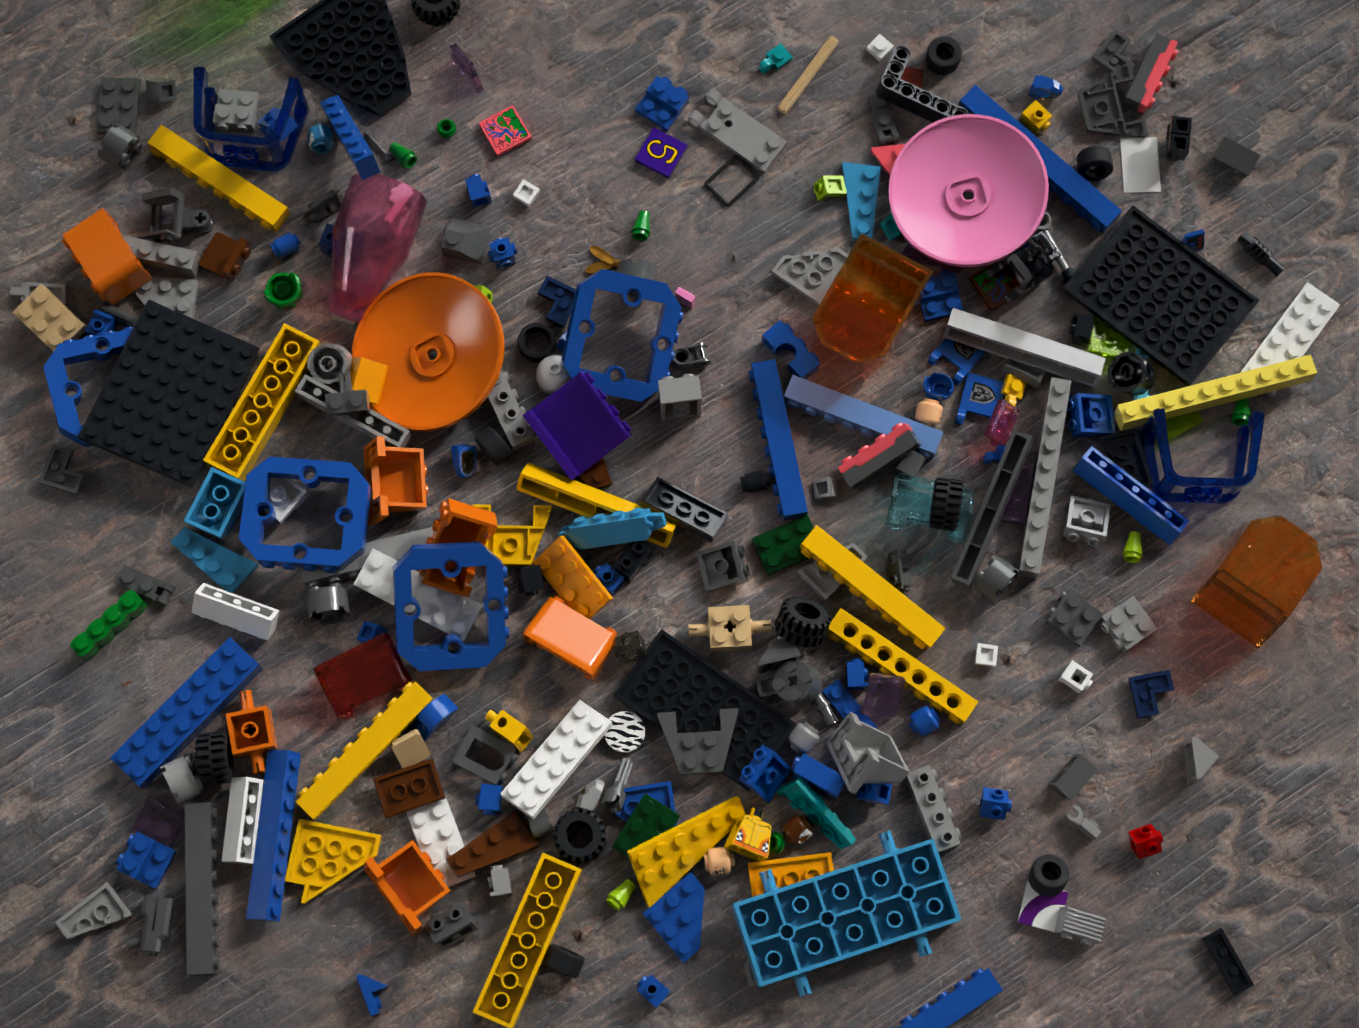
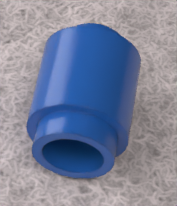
[270,232,301,259]

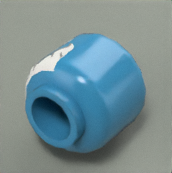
[307,124,333,154]

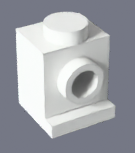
[1058,660,1093,693]

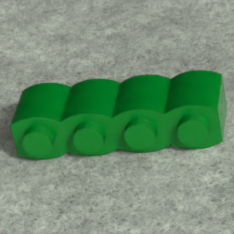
[70,590,147,661]

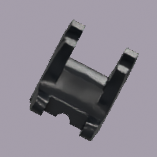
[986,231,1061,303]

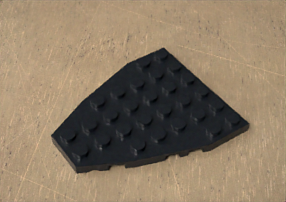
[269,0,412,117]

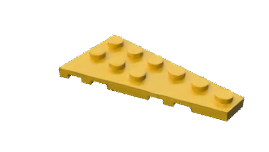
[627,796,746,908]

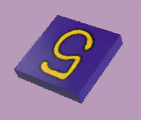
[635,127,688,179]

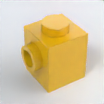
[1019,100,1052,136]

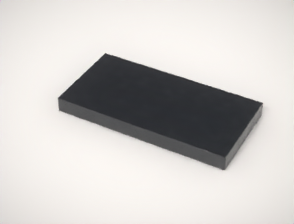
[639,477,729,543]

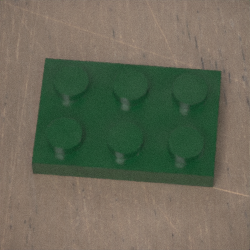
[752,515,814,576]
[612,793,681,859]

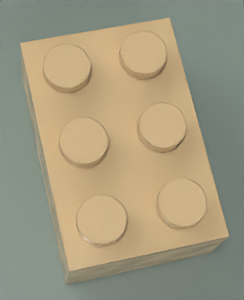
[12,284,87,352]

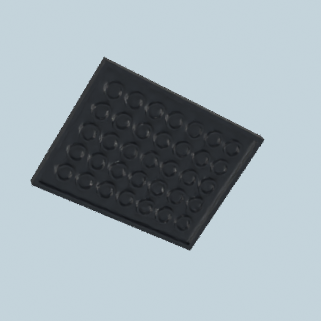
[1062,205,1259,386]
[78,299,260,488]

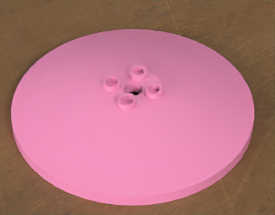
[889,114,1049,267]

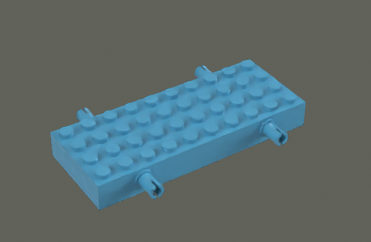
[730,830,961,997]

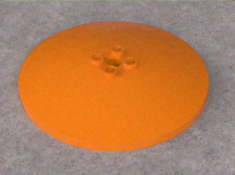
[352,272,505,431]

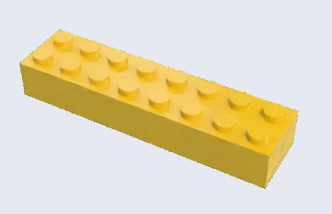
[203,323,321,481]
[473,853,582,1028]

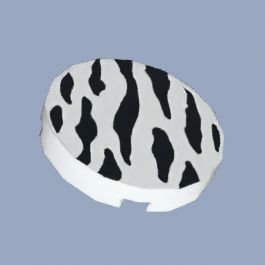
[604,711,645,753]

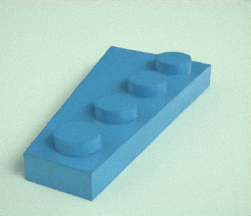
[841,162,881,242]
[171,527,259,593]

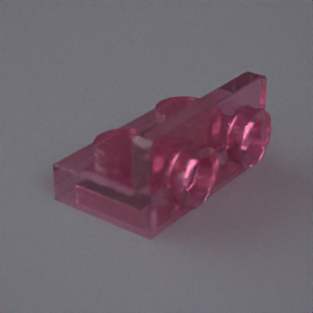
[984,399,1020,446]

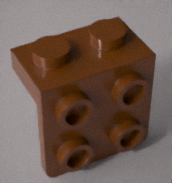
[199,232,252,282]

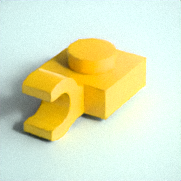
[1001,374,1027,411]

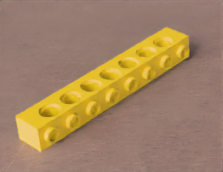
[827,608,979,725]

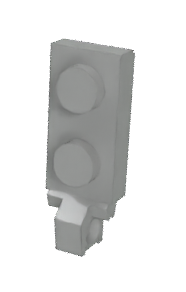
[10,282,68,305]

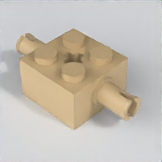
[688,605,771,652]

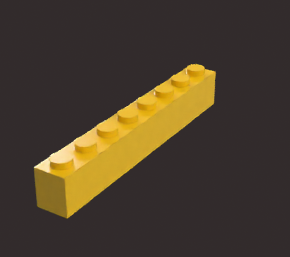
[147,125,290,233]
[516,462,677,548]
[799,525,946,650]
[296,681,434,820]

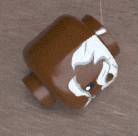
[782,814,814,846]

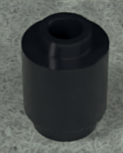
[740,470,770,494]

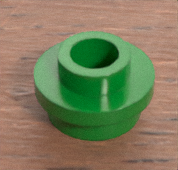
[437,119,456,138]
[769,832,785,854]

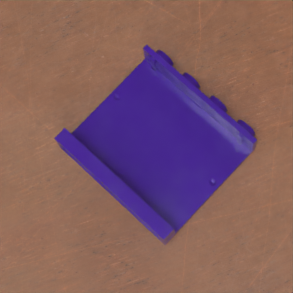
[523,370,632,480]

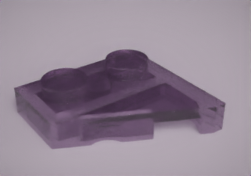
[450,43,484,93]

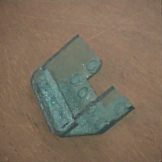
[885,473,974,543]

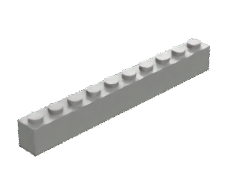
[1017,377,1071,579]

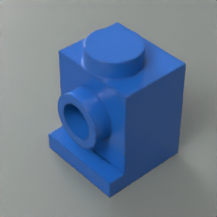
[465,174,492,208]
[85,309,117,336]
[593,563,625,596]
[845,659,869,690]

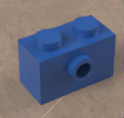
[257,107,298,141]

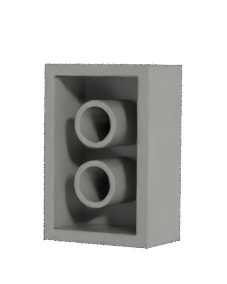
[658,374,702,421]

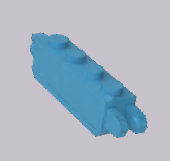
[557,508,667,550]

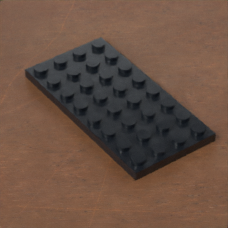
[613,629,796,792]

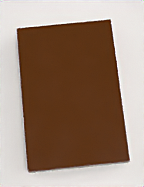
[373,758,446,819]

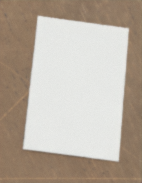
[1120,137,1161,193]

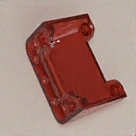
[313,633,413,720]

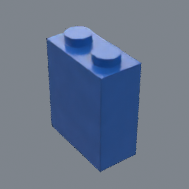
[790,753,845,802]

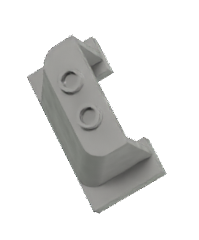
[826,712,909,794]

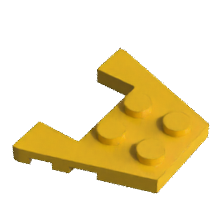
[472,504,552,566]

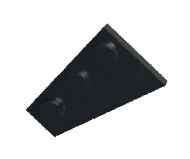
[1097,428,1153,488]

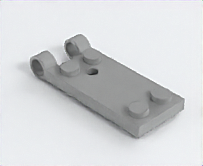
[687,88,787,174]

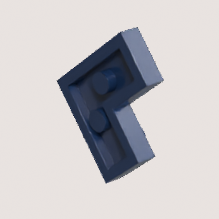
[538,276,576,328]
[1128,670,1174,719]

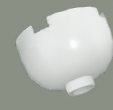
[536,355,570,394]

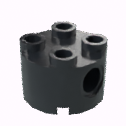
[1108,352,1154,396]

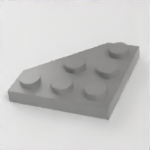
[771,248,854,306]
[136,276,199,319]

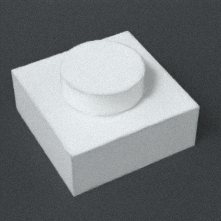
[866,34,894,62]
[513,179,540,207]
[974,643,998,667]

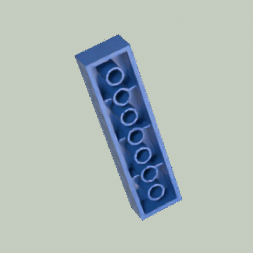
[110,637,263,789]

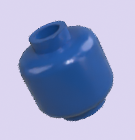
[909,706,941,737]

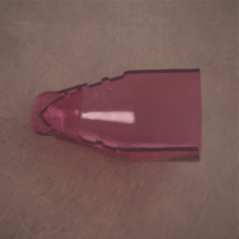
[328,173,427,322]

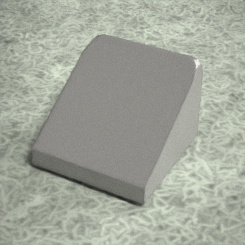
[812,476,839,501]

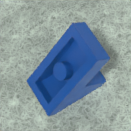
[356,974,390,1017]

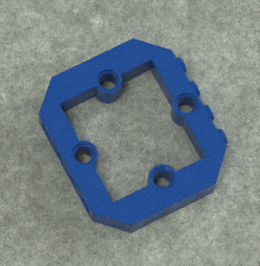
[560,269,683,402]
[43,327,134,447]
[239,457,372,573]
[393,541,509,671]

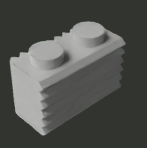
[1055,907,1106,946]

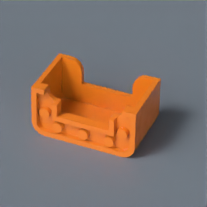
[62,208,152,305]
[419,498,498,598]

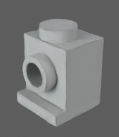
[488,865,513,898]

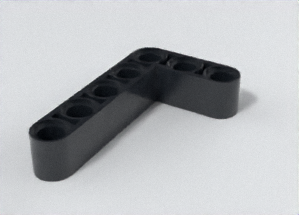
[876,46,968,123]

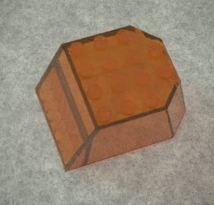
[812,233,933,368]
[1190,516,1323,649]

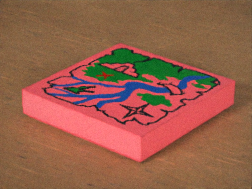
[479,105,532,157]

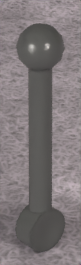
[363,130,392,162]

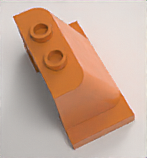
[363,436,428,526]
[364,840,450,938]

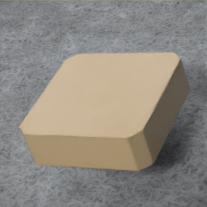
[390,729,431,768]

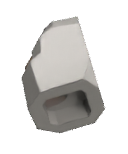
[576,780,605,814]

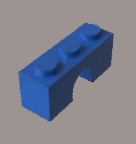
[762,320,820,380]

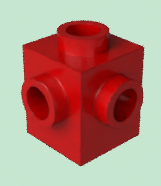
[1128,824,1163,860]

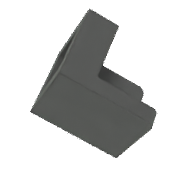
[145,78,177,102]
[895,451,926,478]

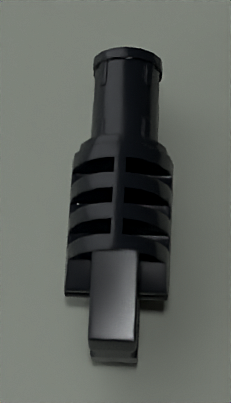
[1237,231,1285,277]

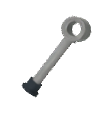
[1034,212,1075,283]

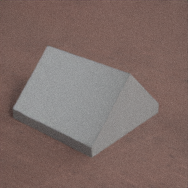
[1183,737,1219,785]

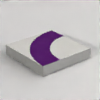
[1017,881,1068,934]

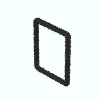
[704,155,760,207]

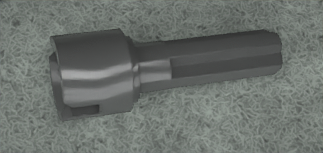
[601,757,633,813]

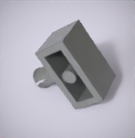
[325,372,370,417]

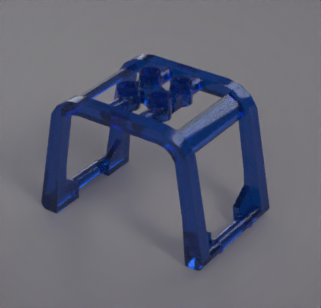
[193,67,310,171]
[1140,409,1265,504]

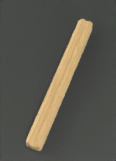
[778,36,838,114]

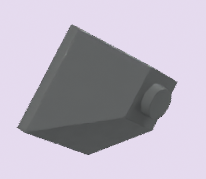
[441,218,491,264]
[757,636,800,673]

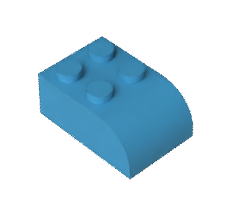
[184,467,246,539]

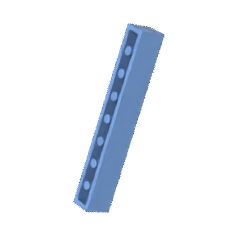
[784,375,943,459]

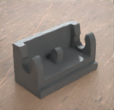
[1049,754,1098,801]

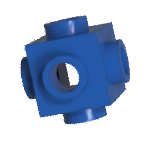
[487,237,517,269]
[980,787,1012,820]

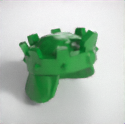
[263,272,303,310]

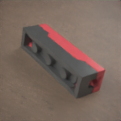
[1123,33,1178,114]
[838,423,922,489]

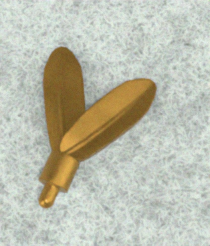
[585,246,622,275]

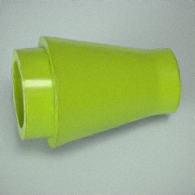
[1122,531,1143,563]
[606,879,636,911]

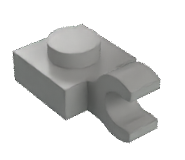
[1066,806,1102,840]

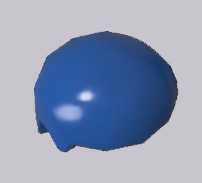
[923,372,954,402]

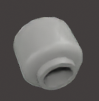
[788,722,819,754]

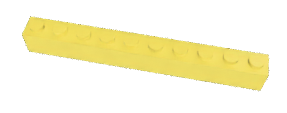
[1114,355,1317,431]

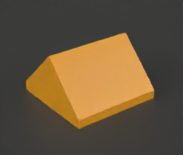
[350,357,389,405]

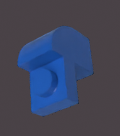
[410,693,458,742]

